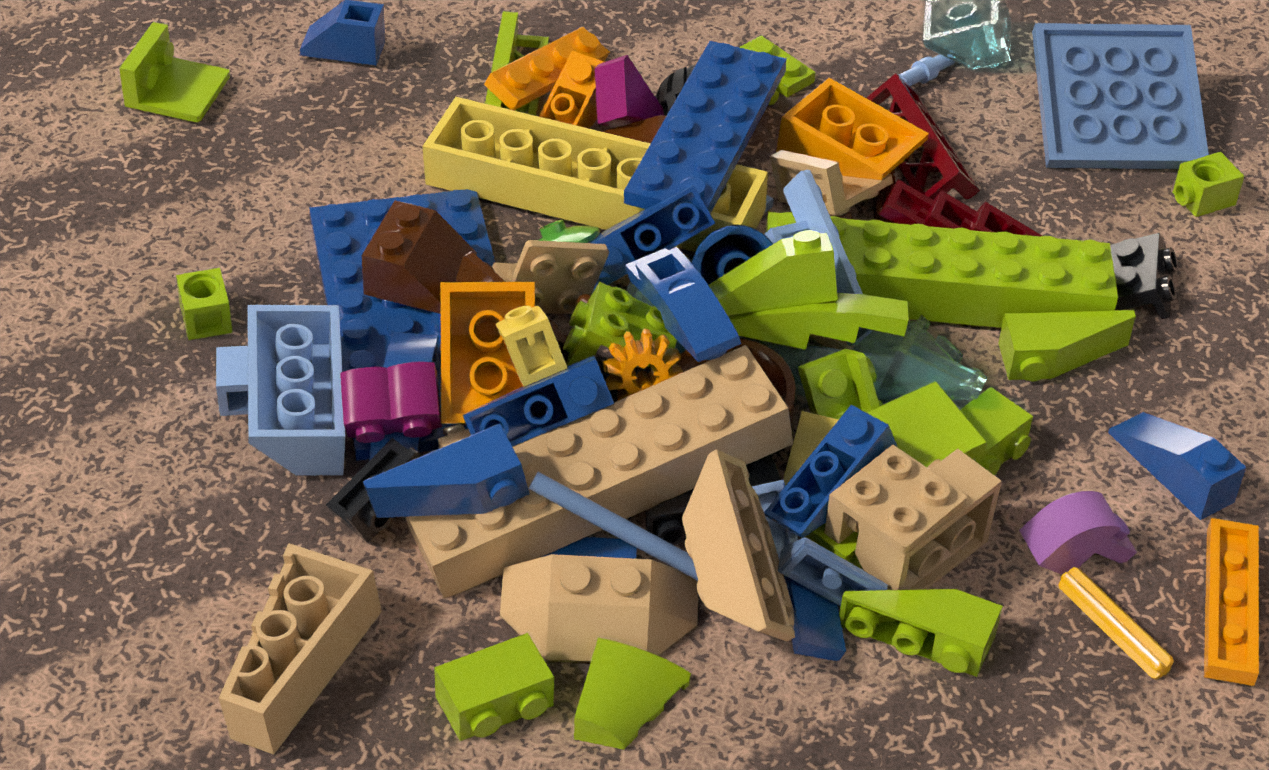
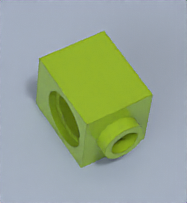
[1172,152,1245,217]
[176,268,233,340]

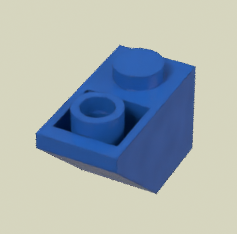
[300,0,385,66]

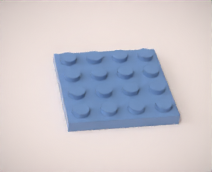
[1032,23,1209,169]

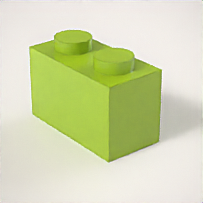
[434,633,554,741]

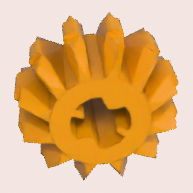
[603,328,683,401]

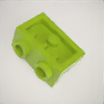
[798,349,883,420]

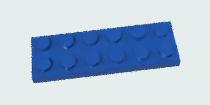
[624,41,787,214]

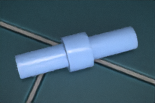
[899,51,955,86]

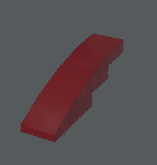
[879,179,1042,237]

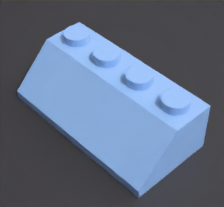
[247,305,345,475]

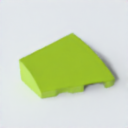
[574,637,691,750]

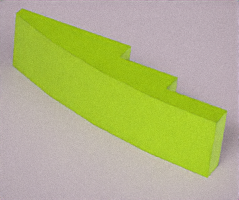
[728,293,909,350]

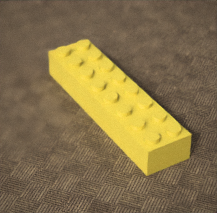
[422,97,768,252]

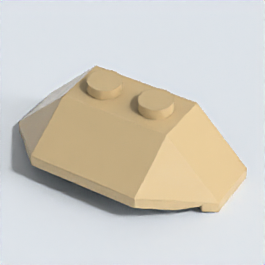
[682,449,795,641]
[500,554,698,663]

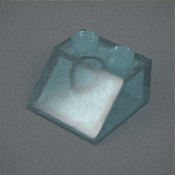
[923,0,1011,70]

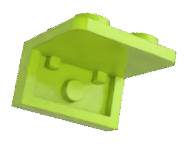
[563,281,677,368]

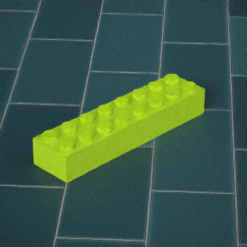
[765,212,1118,328]

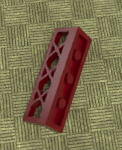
[866,73,980,200]

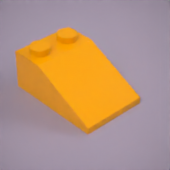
[776,78,929,180]
[440,282,535,424]

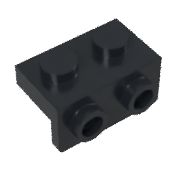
[1111,233,1178,319]
[326,438,421,543]

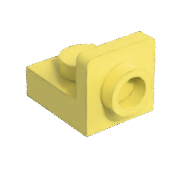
[496,306,567,387]

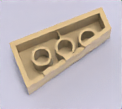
[219,543,382,755]

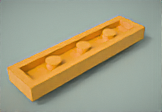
[484,27,610,111]
[1204,518,1259,686]

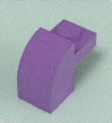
[1019,491,1137,575]

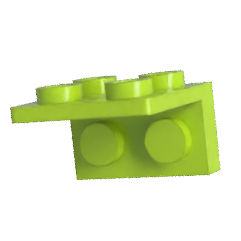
[119,22,230,122]

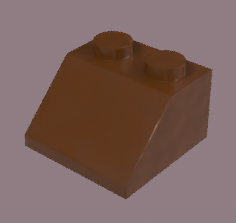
[361,200,477,314]

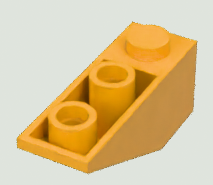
[539,51,604,129]

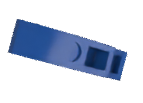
[625,247,741,362]

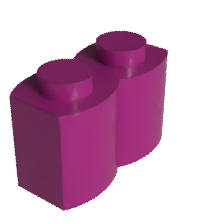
[340,362,442,443]

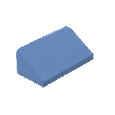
[778,537,888,607]

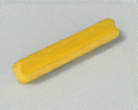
[1058,567,1174,680]

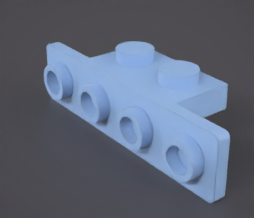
[764,170,874,346]

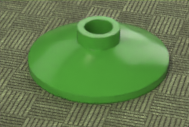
[539,220,601,243]

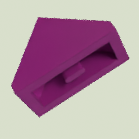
[595,55,664,128]

